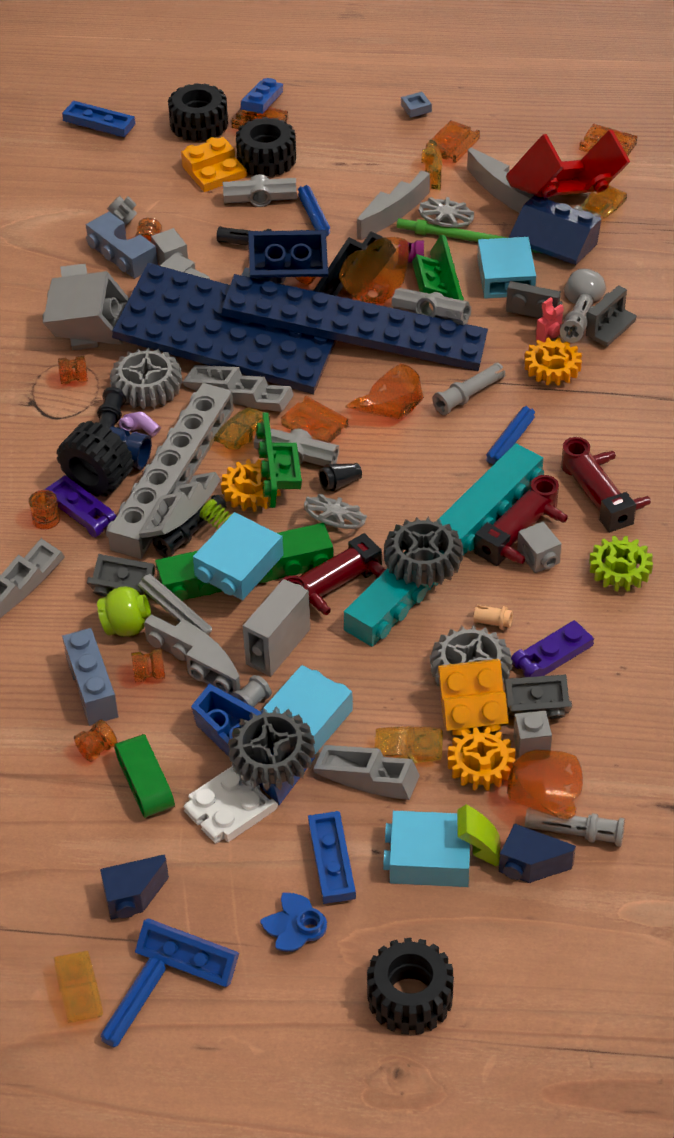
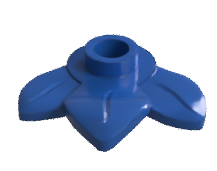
[261,893,327,951]

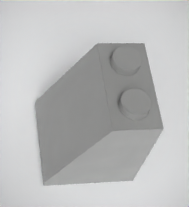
[43,271,129,344]

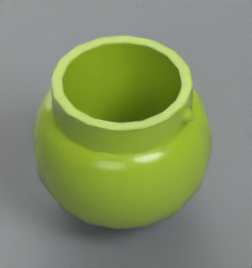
[97,586,151,637]

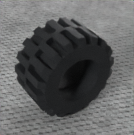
[168,83,228,142]
[236,117,296,177]
[56,421,134,497]
[367,938,454,1035]

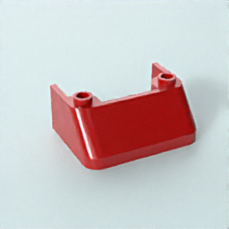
[506,130,630,198]

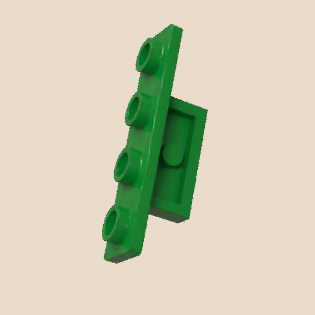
[412,235,464,301]
[256,412,302,508]

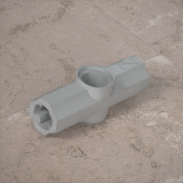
[223,174,297,207]
[391,288,471,325]
[254,428,339,466]

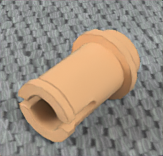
[474,604,513,630]

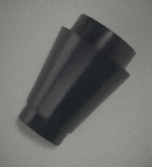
[319,463,362,491]

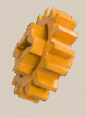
[524,337,582,386]
[221,459,281,512]
[447,727,516,791]

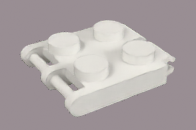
[183,766,278,844]

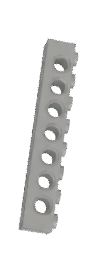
[106,383,234,559]

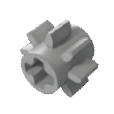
[107,195,137,226]

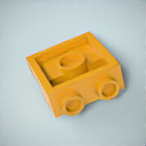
[181,137,247,192]
[438,659,508,735]

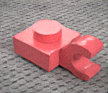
[536,297,564,343]

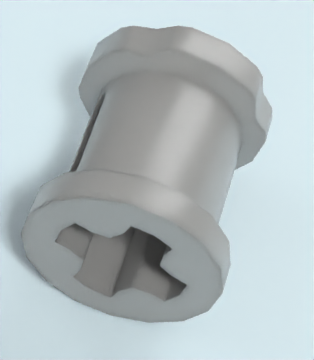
[231,675,272,707]

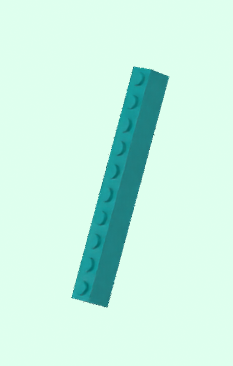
[344,443,544,647]

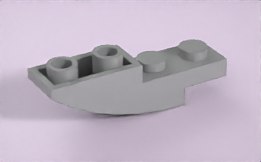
[144,614,240,695]

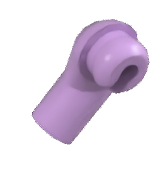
[119,412,161,437]

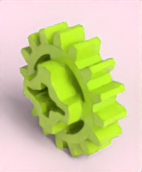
[589,536,653,591]

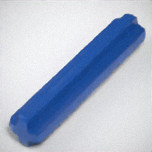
[298,185,330,236]
[486,406,535,465]
[101,957,166,1047]

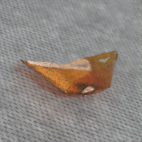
[339,237,409,304]
[345,364,424,419]
[507,750,583,819]

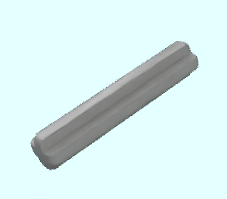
[139,574,212,635]

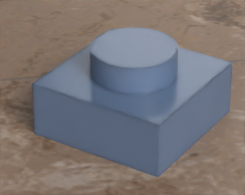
[401,92,432,118]

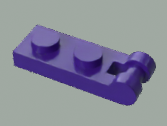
[44,475,117,538]
[511,620,594,677]

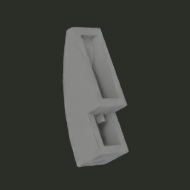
[313,745,420,800]

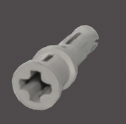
[560,294,593,343]
[432,363,505,415]
[525,808,625,847]

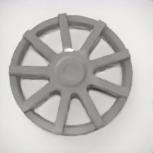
[419,197,474,228]
[304,494,367,529]

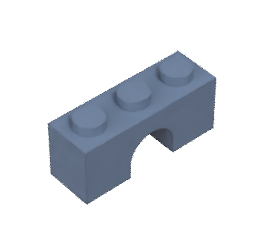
[86,212,158,279]
[62,628,119,726]

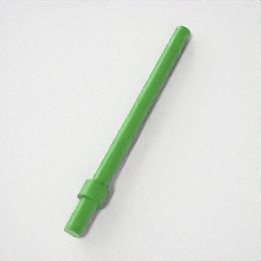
[397,218,543,254]

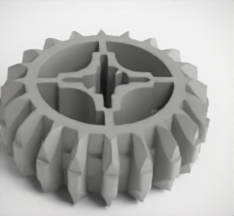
[110,347,182,410]
[430,625,512,686]

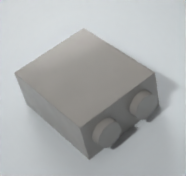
[243,579,310,677]

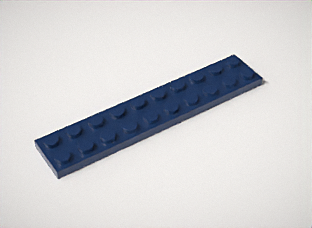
[222,274,488,371]

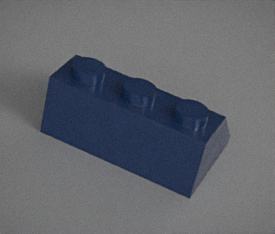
[509,195,602,265]
[248,230,328,278]

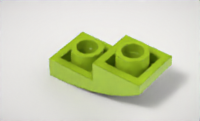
[457,804,501,867]

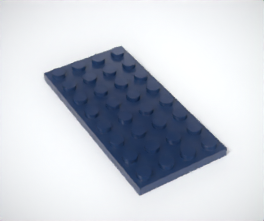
[112,263,336,395]

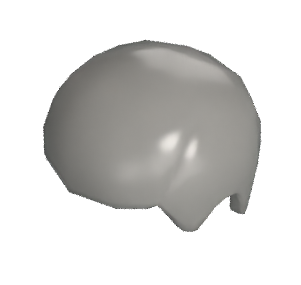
[564,269,606,304]

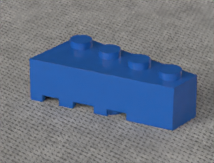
[191,683,315,805]

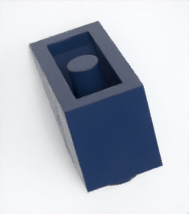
[499,824,576,883]
[100,854,169,920]

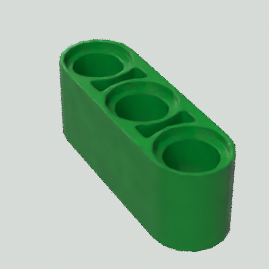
[114,734,175,818]

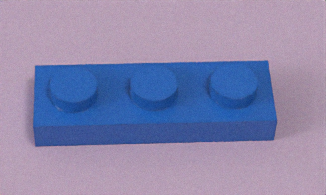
[240,78,283,114]
[62,100,136,137]
[308,811,356,904]
[135,918,239,987]

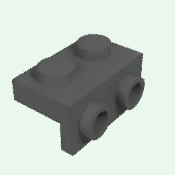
[506,281,562,318]
[586,285,637,346]
[87,554,156,599]
[504,674,572,719]

